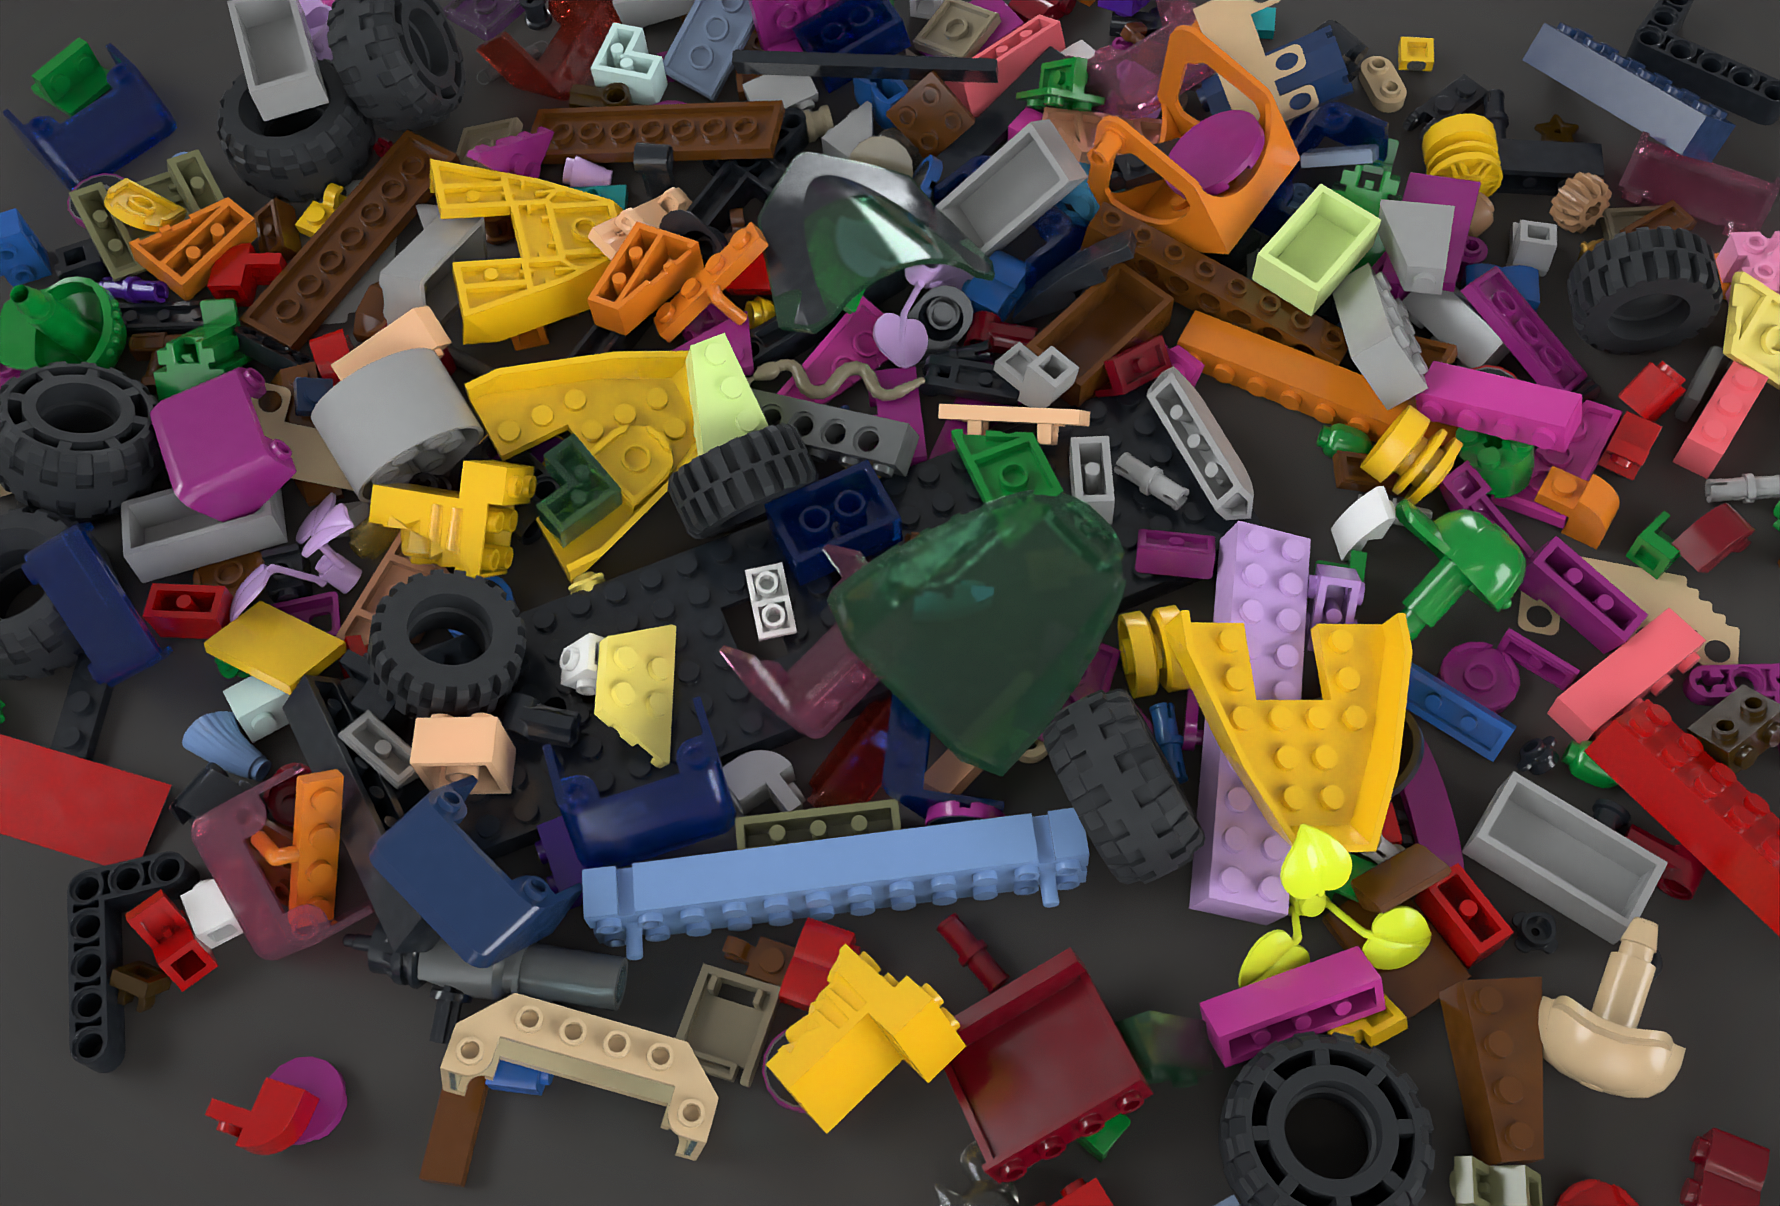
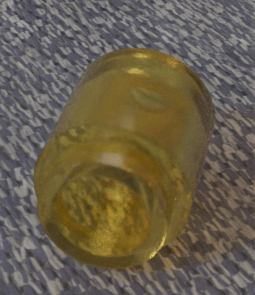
[348,516,400,560]

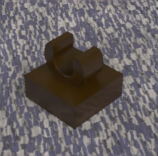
[109,960,172,1013]

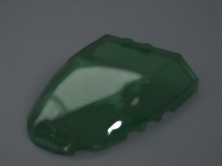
[827,490,1127,777]

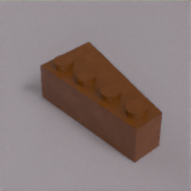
[1439,977,1544,1166]

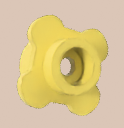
[568,572,605,594]

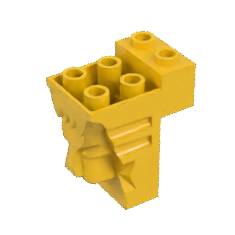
[369,460,537,578]
[766,944,966,1134]

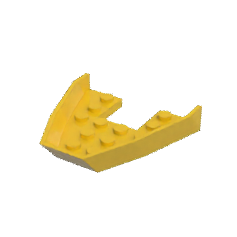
[430,159,623,345]
[464,351,698,585]
[1163,610,1413,852]

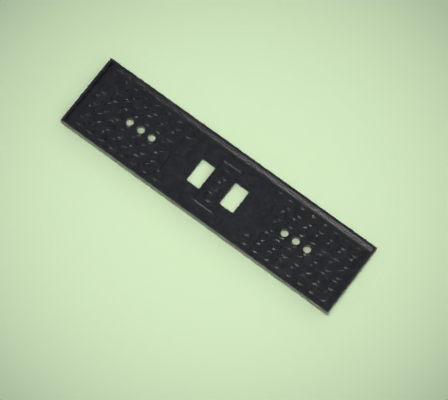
[340,377,1263,860]

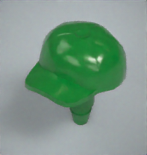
[0,276,127,371]
[1395,499,1526,641]

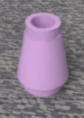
[563,156,613,187]

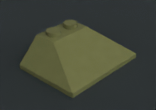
[69,149,224,283]

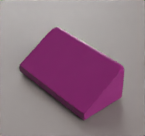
[1135,529,1215,579]
[1497,628,1580,691]

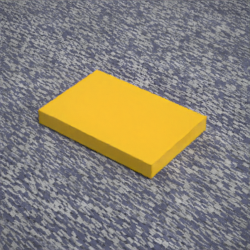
[204,601,347,695]

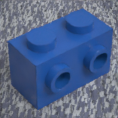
[0,208,52,287]

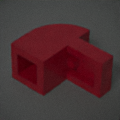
[1671,503,1756,573]

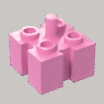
[1716,231,1780,305]

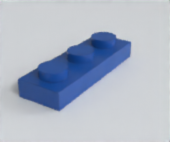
[1406,662,1517,762]

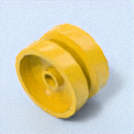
[1118,605,1191,698]

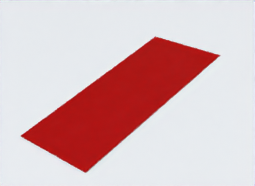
[0,734,172,866]

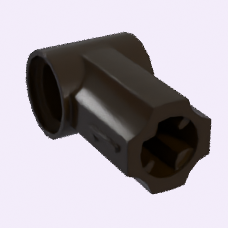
[569,83,634,108]

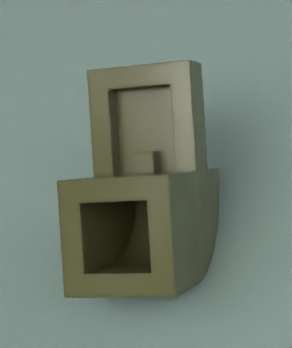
[1450,1156,1543,1206]

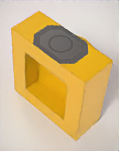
[1398,37,1434,71]

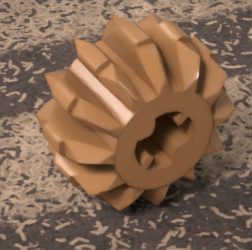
[1549,172,1612,233]

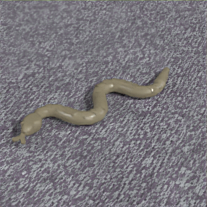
[746,359,925,401]

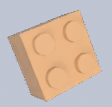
[410,713,516,794]

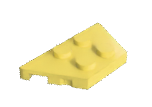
[1723,271,1780,390]
[594,624,676,768]

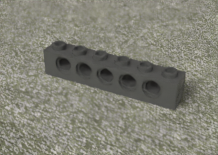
[751,388,920,478]

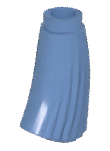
[182,711,271,781]

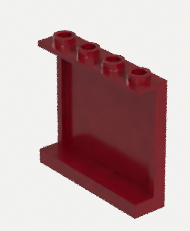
[944,947,1154,1184]

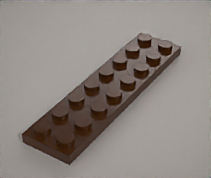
[530,100,785,164]
[240,130,461,351]

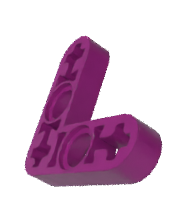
[1683,663,1780,755]

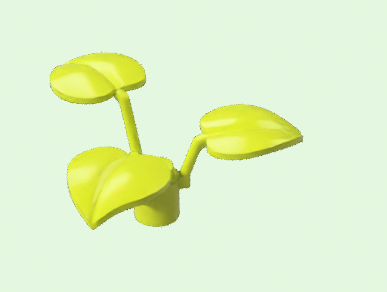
[1238,824,1432,988]

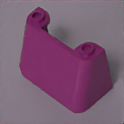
[150,367,297,522]

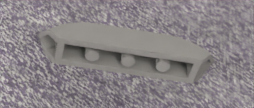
[1147,366,1254,520]

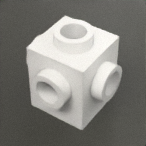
[560,633,604,696]

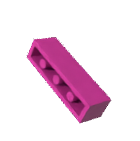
[1416,361,1582,453]
[1199,946,1386,1068]

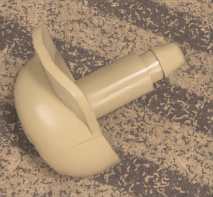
[1538,917,1686,1098]

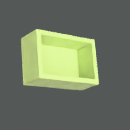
[1252,184,1381,317]

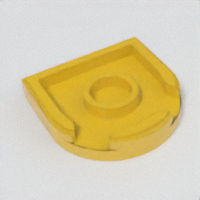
[104,178,187,232]
[583,424,673,511]

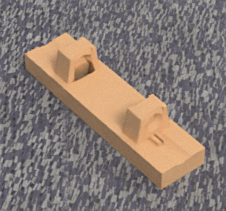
[588,187,693,261]
[938,404,1090,445]

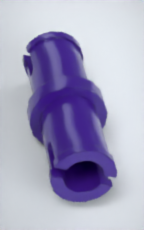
[99,276,169,303]

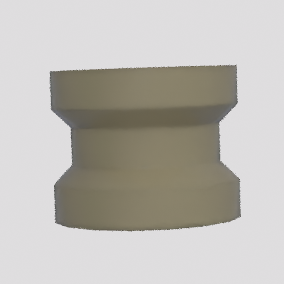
[802,105,834,143]

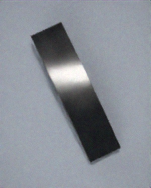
[1012,228,1137,324]

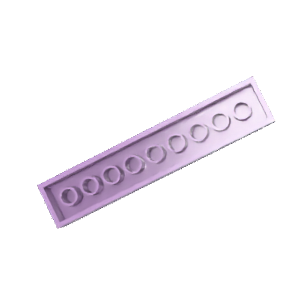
[1189,521,1311,925]

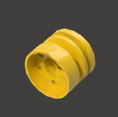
[1422,114,1503,197]
[1360,405,1463,505]

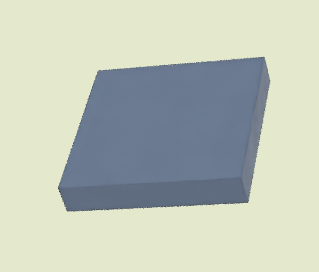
[1300,144,1379,168]

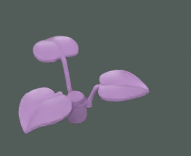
[837,219,978,369]
[230,492,362,622]

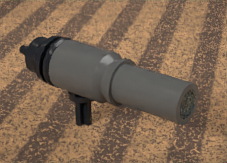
[343,921,628,1044]

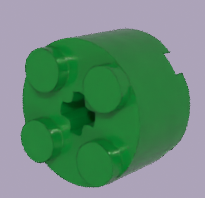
[1456,427,1534,499]

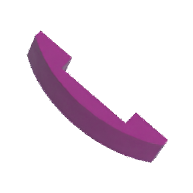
[1438,460,1540,601]
[1400,737,1465,870]

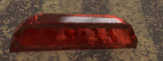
[807,684,922,808]

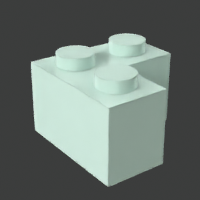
[591,22,668,105]

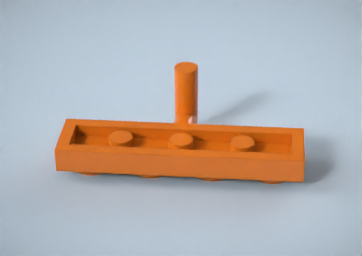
[653,222,769,343]
[251,769,344,928]

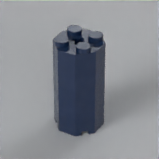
[1196,25,1354,122]

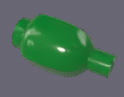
[1316,423,1374,458]
[1561,740,1620,788]

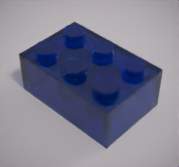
[792,0,912,94]
[764,460,903,586]

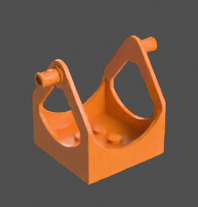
[1087,19,1300,254]

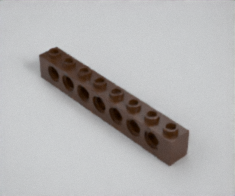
[1080,201,1348,365]

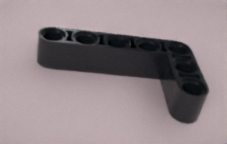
[1625,0,1780,125]
[67,851,200,1073]

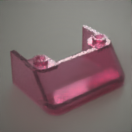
[1063,0,1216,119]
[1617,131,1780,237]
[719,544,915,739]
[191,764,375,961]

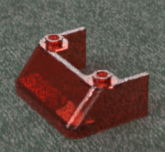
[476,0,622,101]

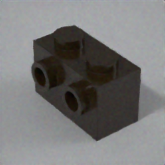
[1687,685,1780,775]

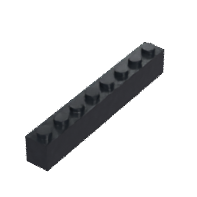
[282,674,441,953]

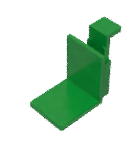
[1331,134,1402,275]
[153,298,253,402]

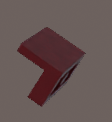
[1094,335,1172,398]

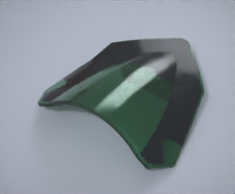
[757,152,995,334]

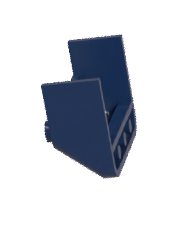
[369,775,583,968]

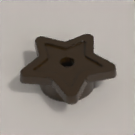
[1534,114,1579,142]

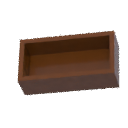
[1026,262,1174,407]

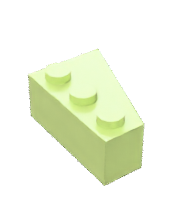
[686,333,769,456]

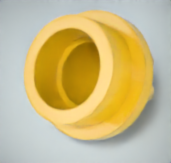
[744,297,779,329]

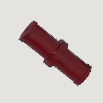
[936,913,1010,994]

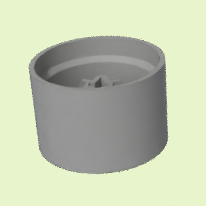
[311,348,484,503]

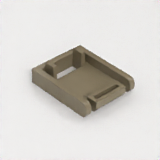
[675,963,781,1087]

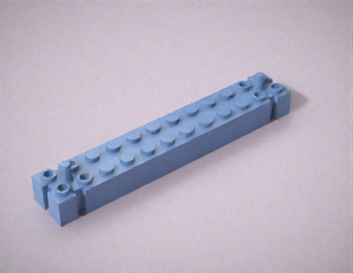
[582,808,1090,960]

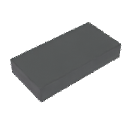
[1674,345,1724,423]

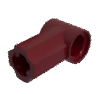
[964,311,1038,354]
[1624,824,1707,901]

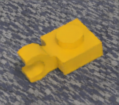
[295,183,347,237]
[1327,994,1408,1048]

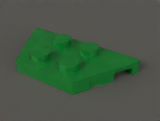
[951,429,1063,552]

